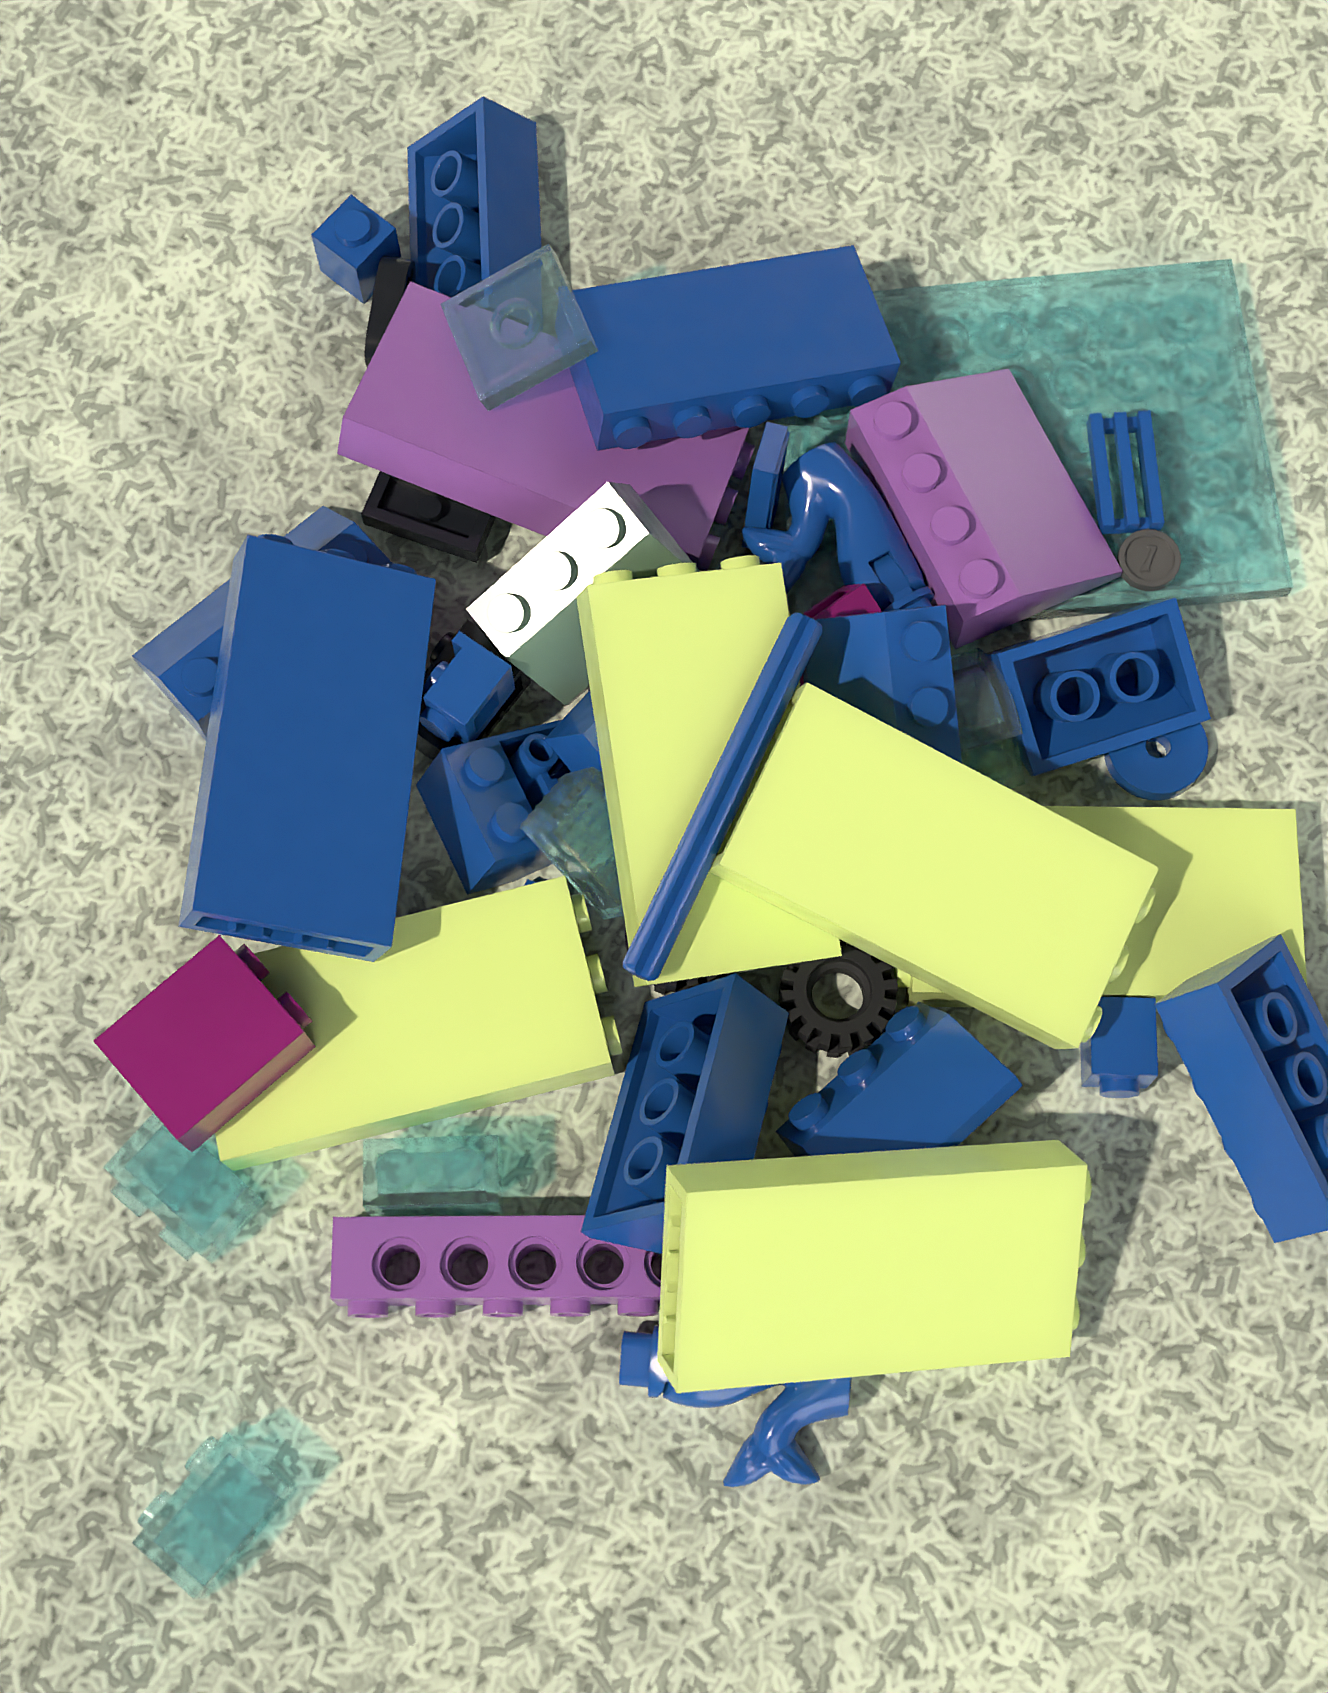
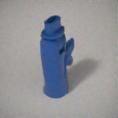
[742,442,934,611]
[619,1325,852,1487]

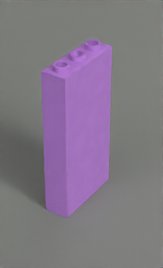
[337,281,756,571]

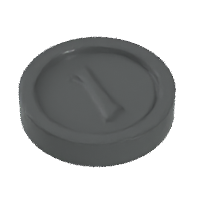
[1117,529,1181,591]

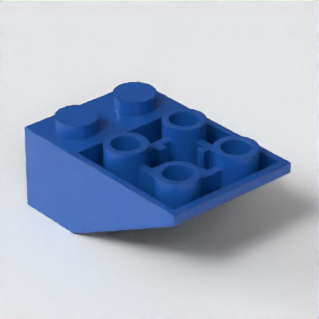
[416,719,612,895]

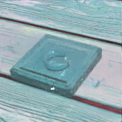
[440,244,598,411]

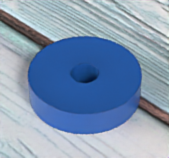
[1104,723,1208,801]

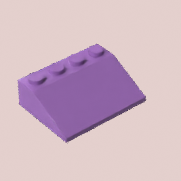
[845,369,1123,649]

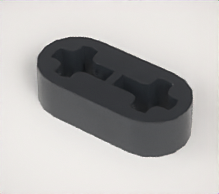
[364,256,416,367]

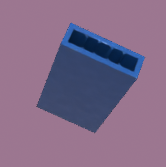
[178,534,436,962]

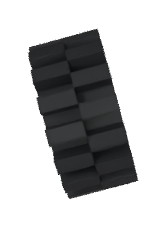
[778,940,898,1058]

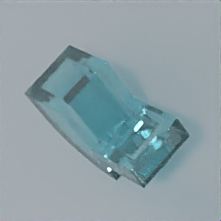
[951,648,1026,789]

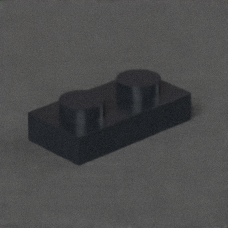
[361,471,496,563]

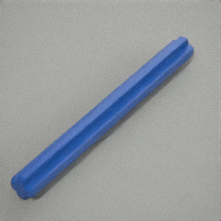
[623,612,823,981]

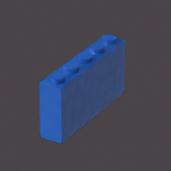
[557,245,901,451]

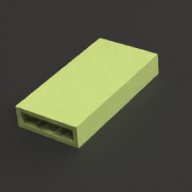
[576,555,842,987]
[709,683,1159,1049]
[894,806,1307,1010]
[215,876,623,1171]
[657,1140,1092,1393]

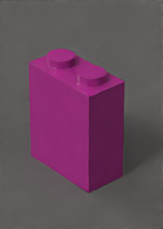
[93,935,316,1152]

